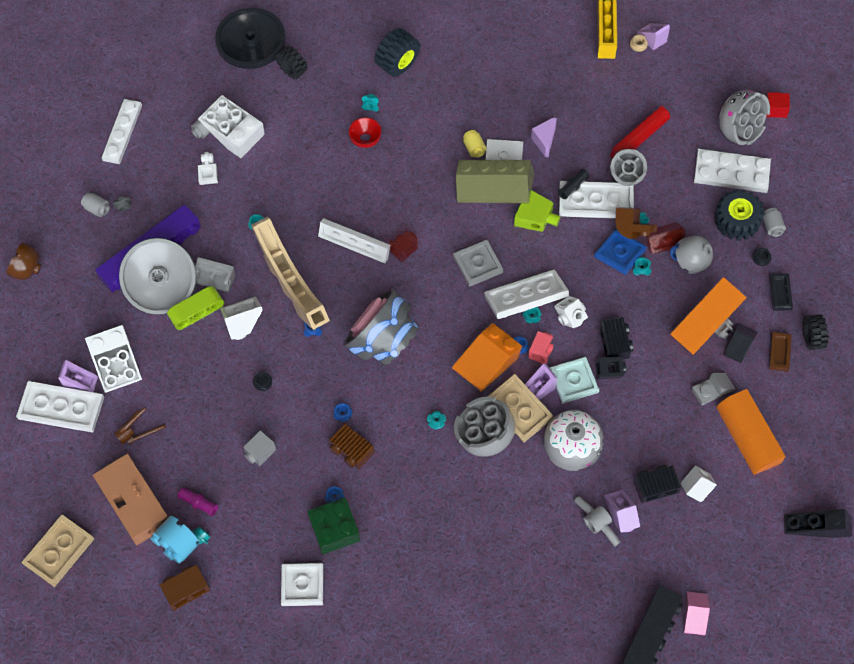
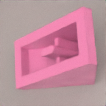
[684,592,710,635]

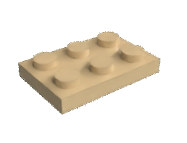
[487,374,554,443]
[22,515,94,587]

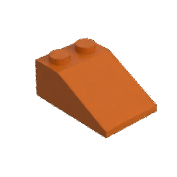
[452,323,522,392]

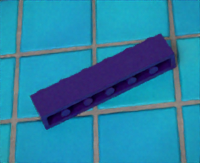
[95,204,201,293]

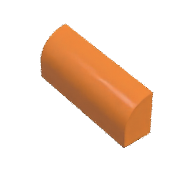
[671,277,747,355]
[716,389,785,475]

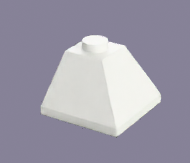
[220,296,262,340]

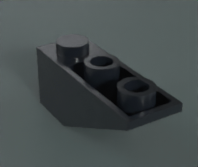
[784,509,852,538]

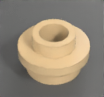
[630,35,648,52]

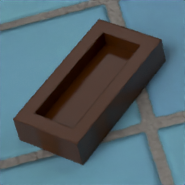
[769,332,792,372]

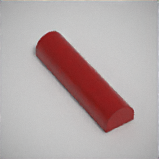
[610,106,670,158]

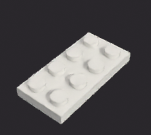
[694,149,771,193]
[559,181,634,218]
[484,269,569,319]
[16,381,104,433]

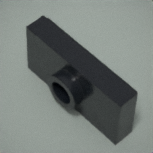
[769,274,793,311]

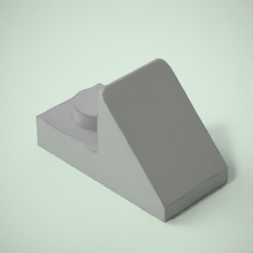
[692,373,735,406]

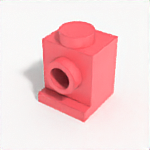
[529,331,554,365]

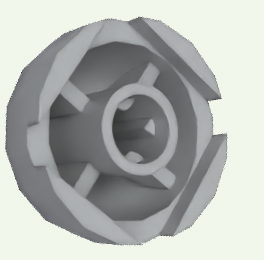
[610,149,647,186]
[676,236,713,274]

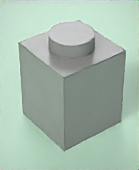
[243,431,276,466]

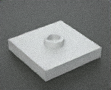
[486,139,523,160]
[281,563,324,606]

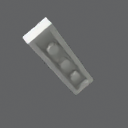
[102,99,142,164]
[318,218,391,263]

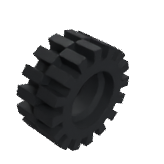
[275,46,308,79]
[802,314,829,350]

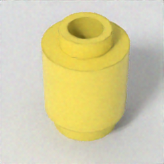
[463,130,487,158]

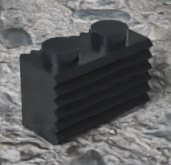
[599,317,634,359]
[634,465,682,503]

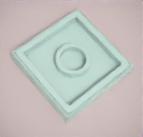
[549,357,599,404]

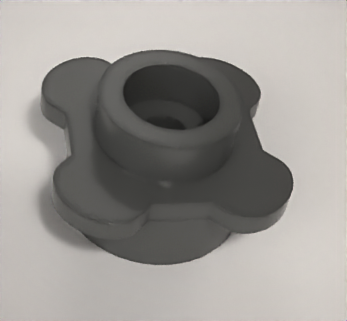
[113,196,131,212]

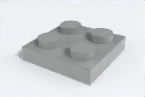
[453,240,503,287]

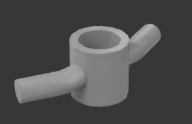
[575,496,621,547]

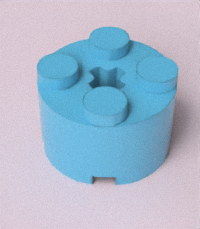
[150,516,200,563]

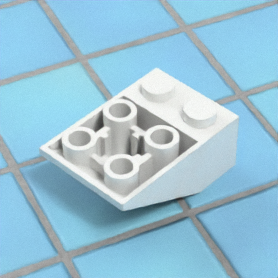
[198,95,264,158]
[85,325,142,393]

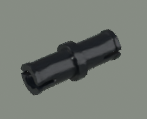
[558,169,590,199]

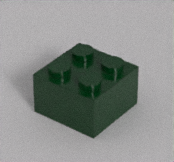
[307,497,360,555]

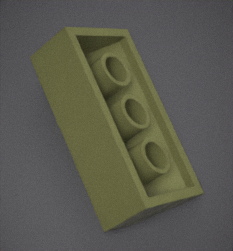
[456,160,534,203]

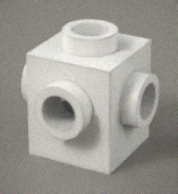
[554,296,588,328]

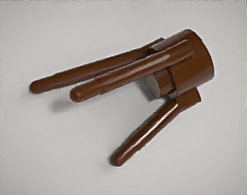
[113,407,166,445]

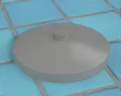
[119,238,196,314]

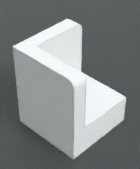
[681,465,716,502]

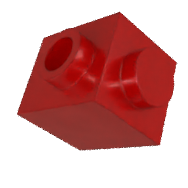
[766,92,790,118]

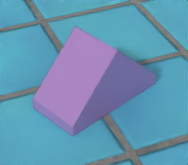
[637,23,670,50]
[531,118,557,157]
[58,360,98,392]
[525,363,557,400]

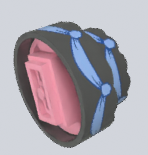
[343,288,419,366]

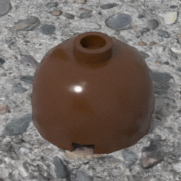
[6,242,42,280]

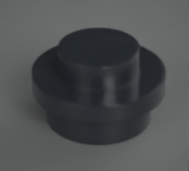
[752,248,772,266]
[253,372,273,391]

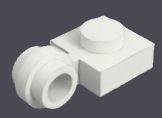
[198,152,218,185]

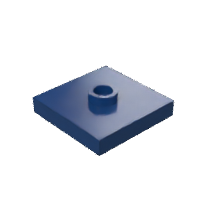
[594,229,647,275]

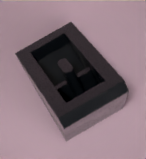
[724,324,758,363]

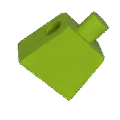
[514,190,561,232]

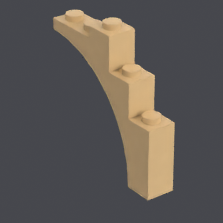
[251,217,330,330]

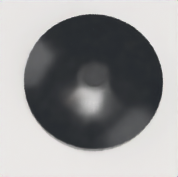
[215,8,286,69]

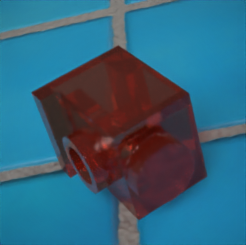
[389,231,418,262]

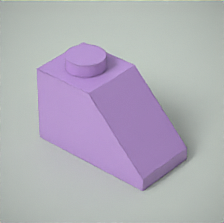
[604,489,640,533]

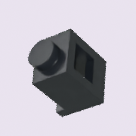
[595,357,626,380]

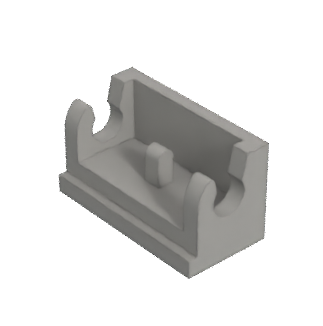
[195,257,236,293]

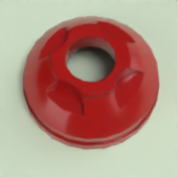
[349,117,381,148]

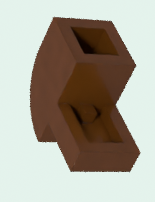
[615,207,657,239]

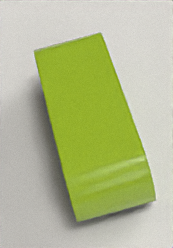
[167,286,224,330]

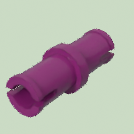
[178,487,218,516]

